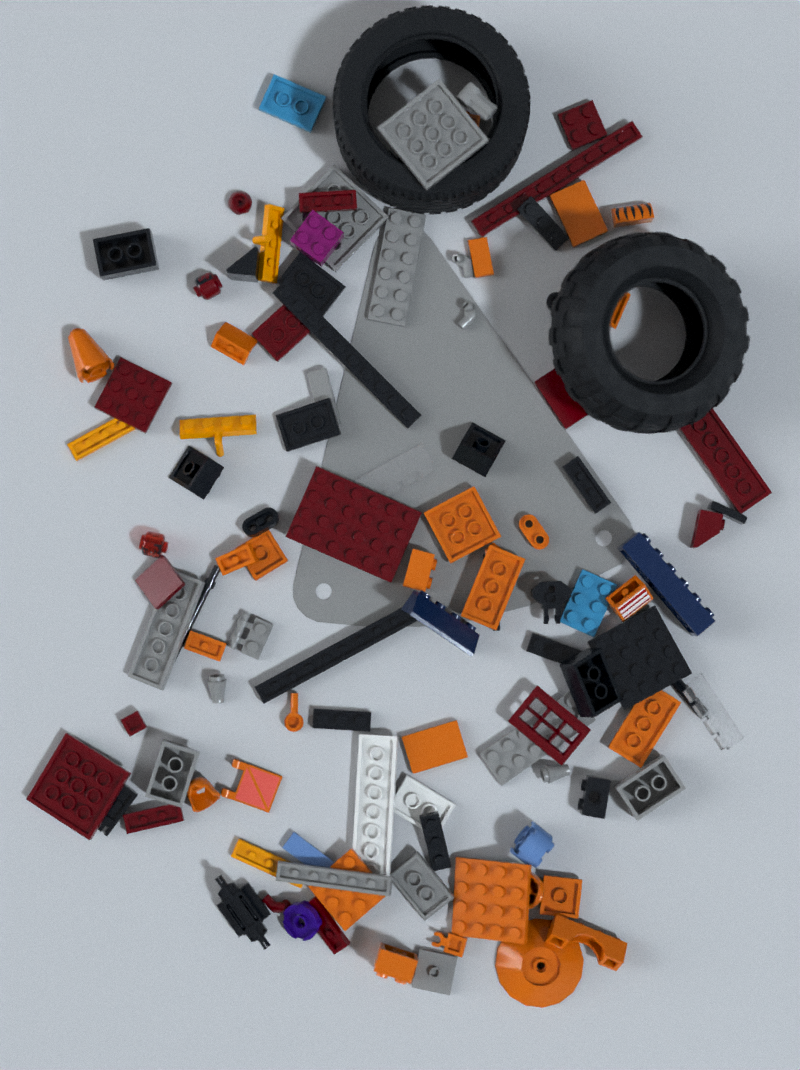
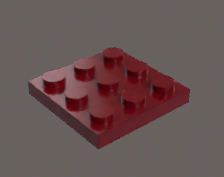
[94,357,172,434]

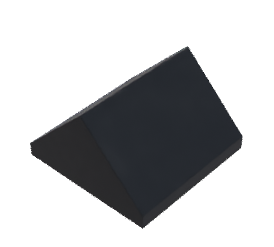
[226,246,260,283]

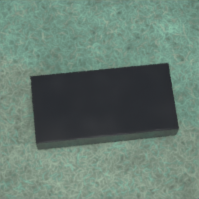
[707,501,747,525]

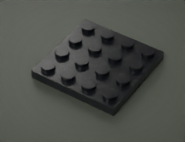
[587,605,692,710]

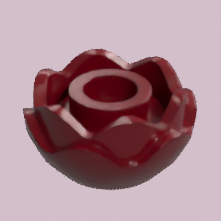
[228,191,252,215]

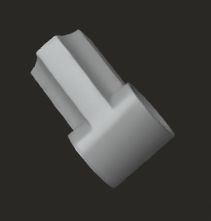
[456,82,497,121]

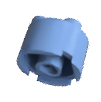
[510,821,554,868]

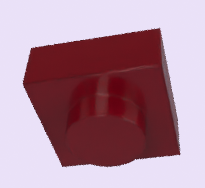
[121,711,147,737]

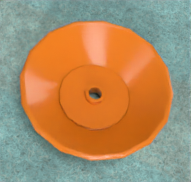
[495,918,584,1008]

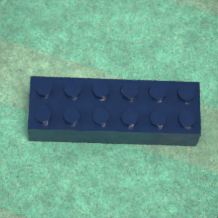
[617,532,715,636]

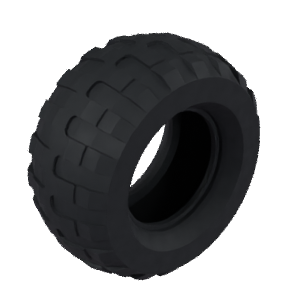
[549,232,750,434]

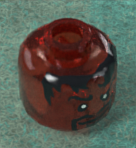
[139,531,169,558]

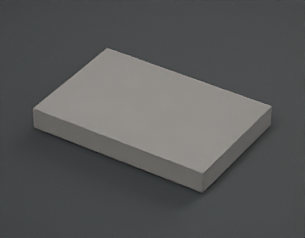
[391,852,455,921]

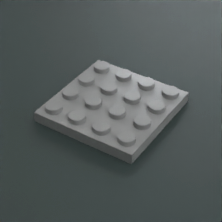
[377,79,489,190]
[281,164,389,272]

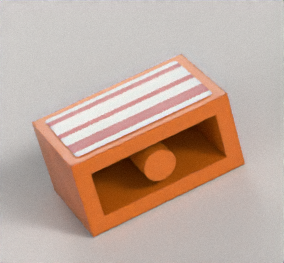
[605,575,654,622]

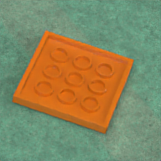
[452,857,531,944]

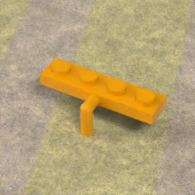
[252,204,284,284]
[180,415,257,457]

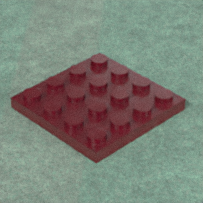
[26,733,131,840]

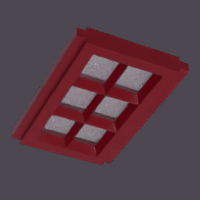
[508,685,591,766]

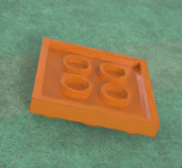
[424,486,501,564]
[308,848,386,931]

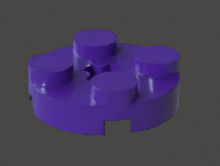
[283,900,322,941]

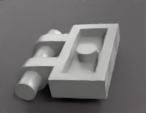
[228,612,274,660]

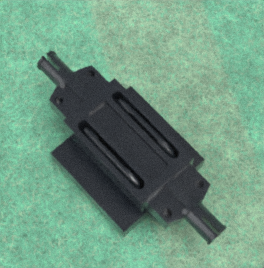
[215,875,271,950]

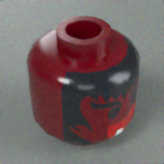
[193,272,223,300]

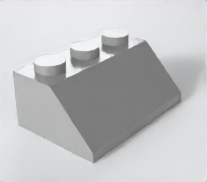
[145,739,200,808]

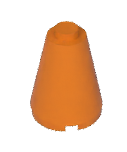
[68,328,114,383]

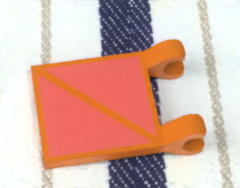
[221,759,282,813]

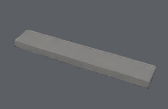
[276,861,393,897]

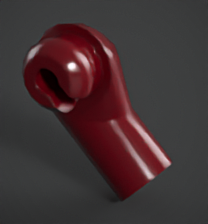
[262,894,291,913]

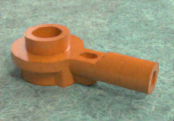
[284,693,304,732]

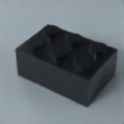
[93,228,159,281]
[560,648,622,718]

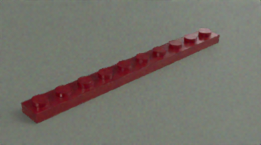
[472,121,643,238]

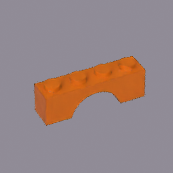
[545,914,627,971]

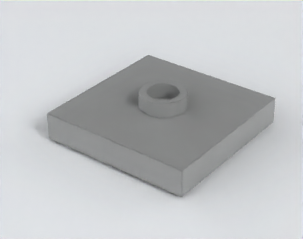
[412,948,458,995]

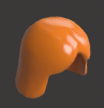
[187,777,221,812]

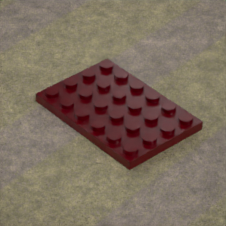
[285,466,422,583]

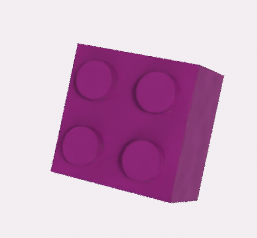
[290,210,344,267]

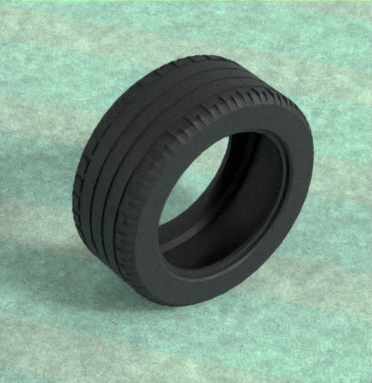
[333,5,531,215]

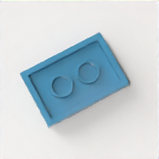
[259,74,326,133]
[560,569,617,637]

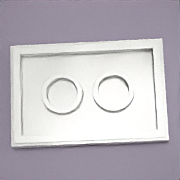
[394,774,456,830]

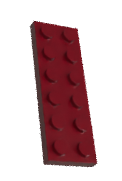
[679,408,772,514]

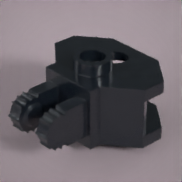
[531,581,571,624]

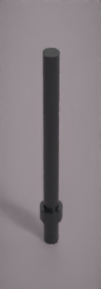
[175,565,220,661]

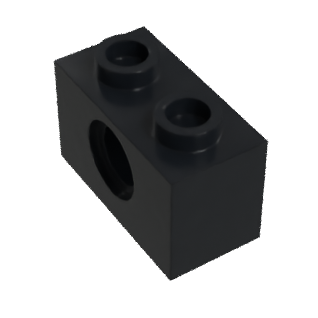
[577,775,611,819]

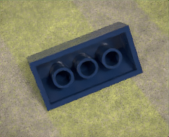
[401,590,480,657]

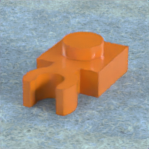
[432,931,468,957]

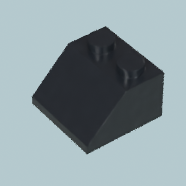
[452,422,506,477]
[169,446,224,500]

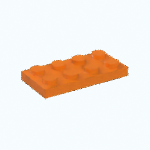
[461,545,525,630]
[608,690,681,768]

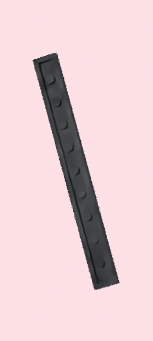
[272,280,421,429]
[255,607,418,704]

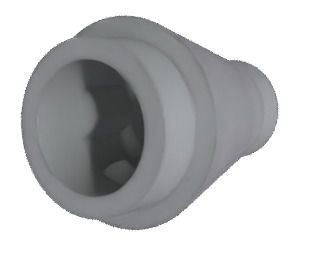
[207,674,226,703]
[540,764,570,784]

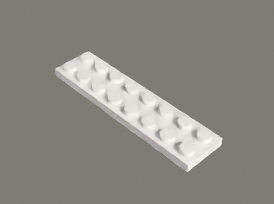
[353,734,398,876]

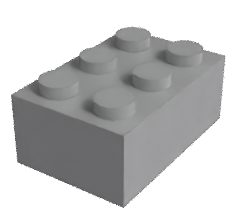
[614,754,686,821]

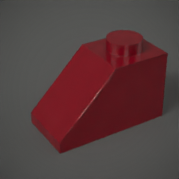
[690,510,725,549]

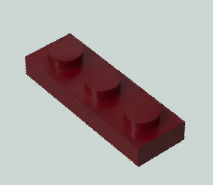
[299,190,357,214]
[123,804,184,834]
[308,896,351,954]

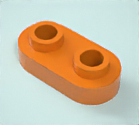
[519,515,549,550]

